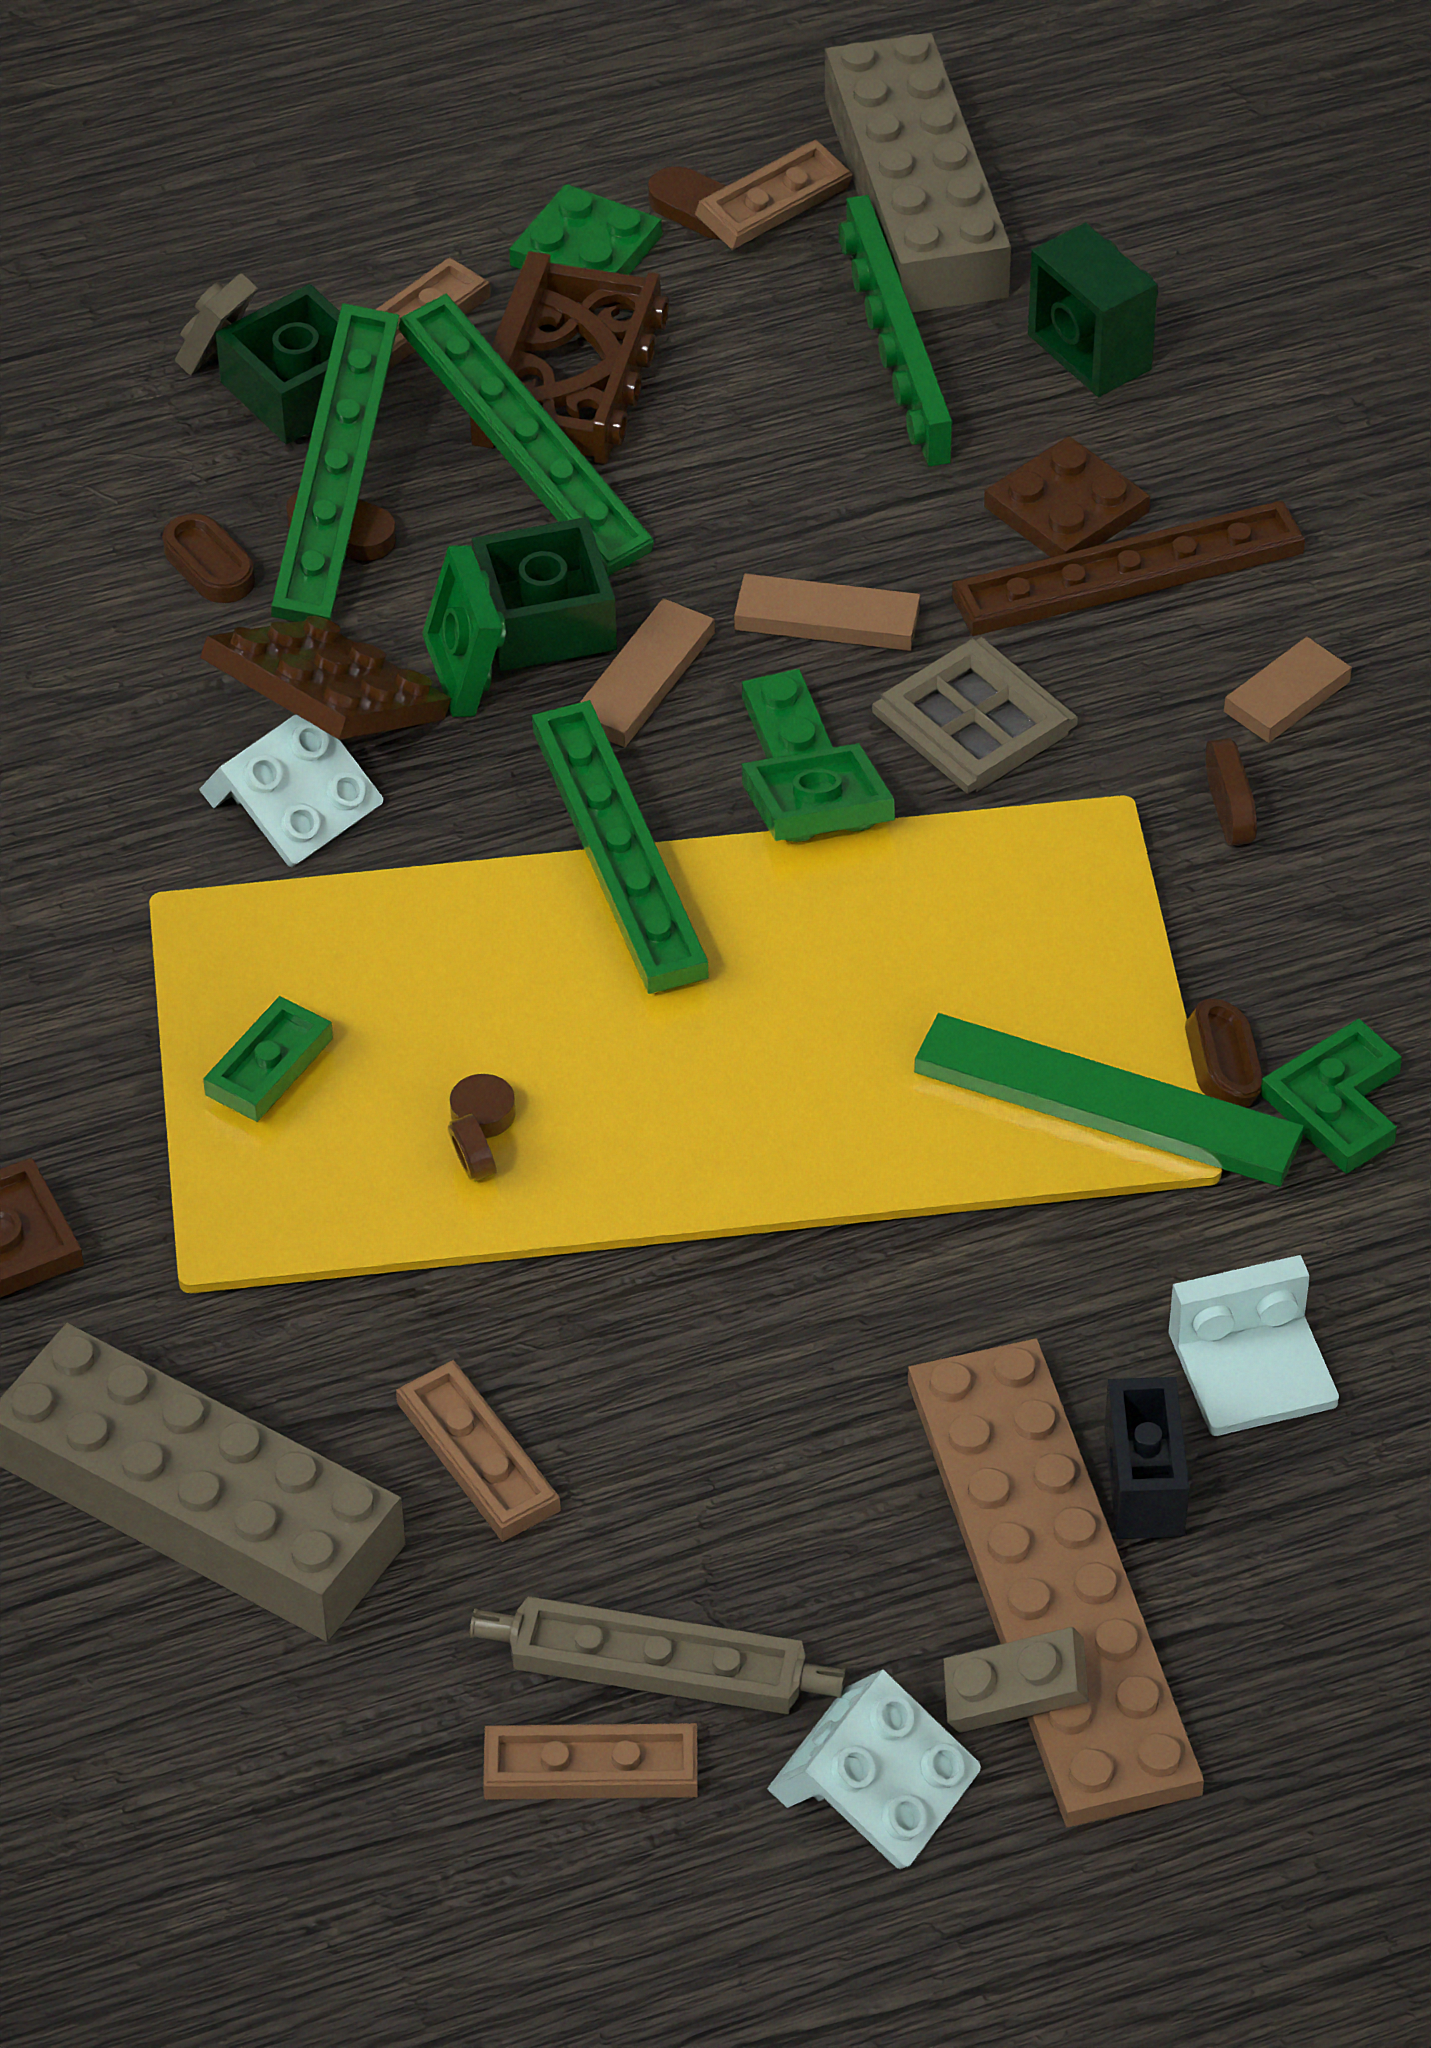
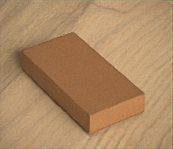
[1224,637,1352,743]

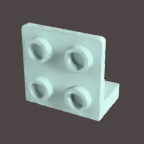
[199,714,383,867]
[1169,1255,1339,1436]
[767,1669,981,1869]

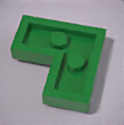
[1260,1018,1402,1174]

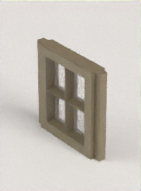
[872,637,1078,794]

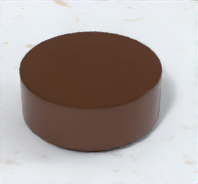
[450,1074,515,1138]
[448,1113,497,1182]

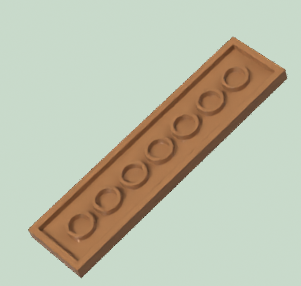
[908,1338,1204,1828]

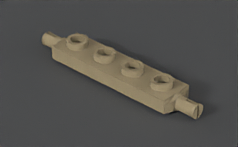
[470,1596,847,1715]

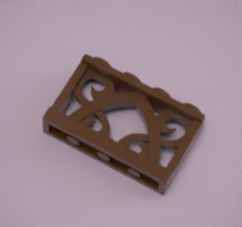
[470,251,669,464]

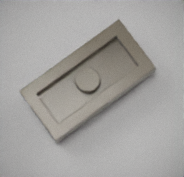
[174,273,258,376]
[944,1627,1089,1733]

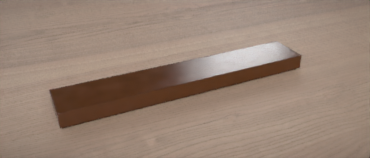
[952,500,1305,637]

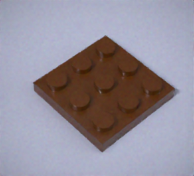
[200,616,452,740]

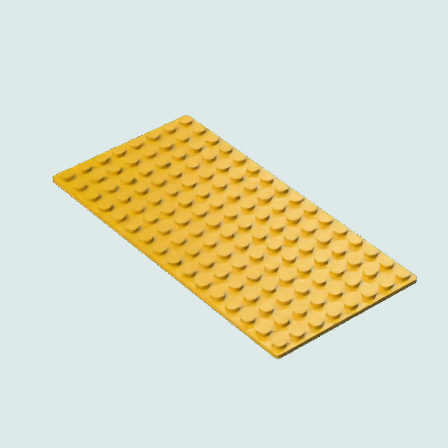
[149,795,1222,1293]

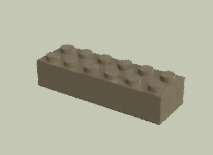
[825,33,1011,313]
[0,1323,406,1642]

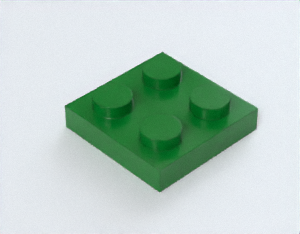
[509,184,662,275]
[422,546,506,717]
[741,743,895,842]

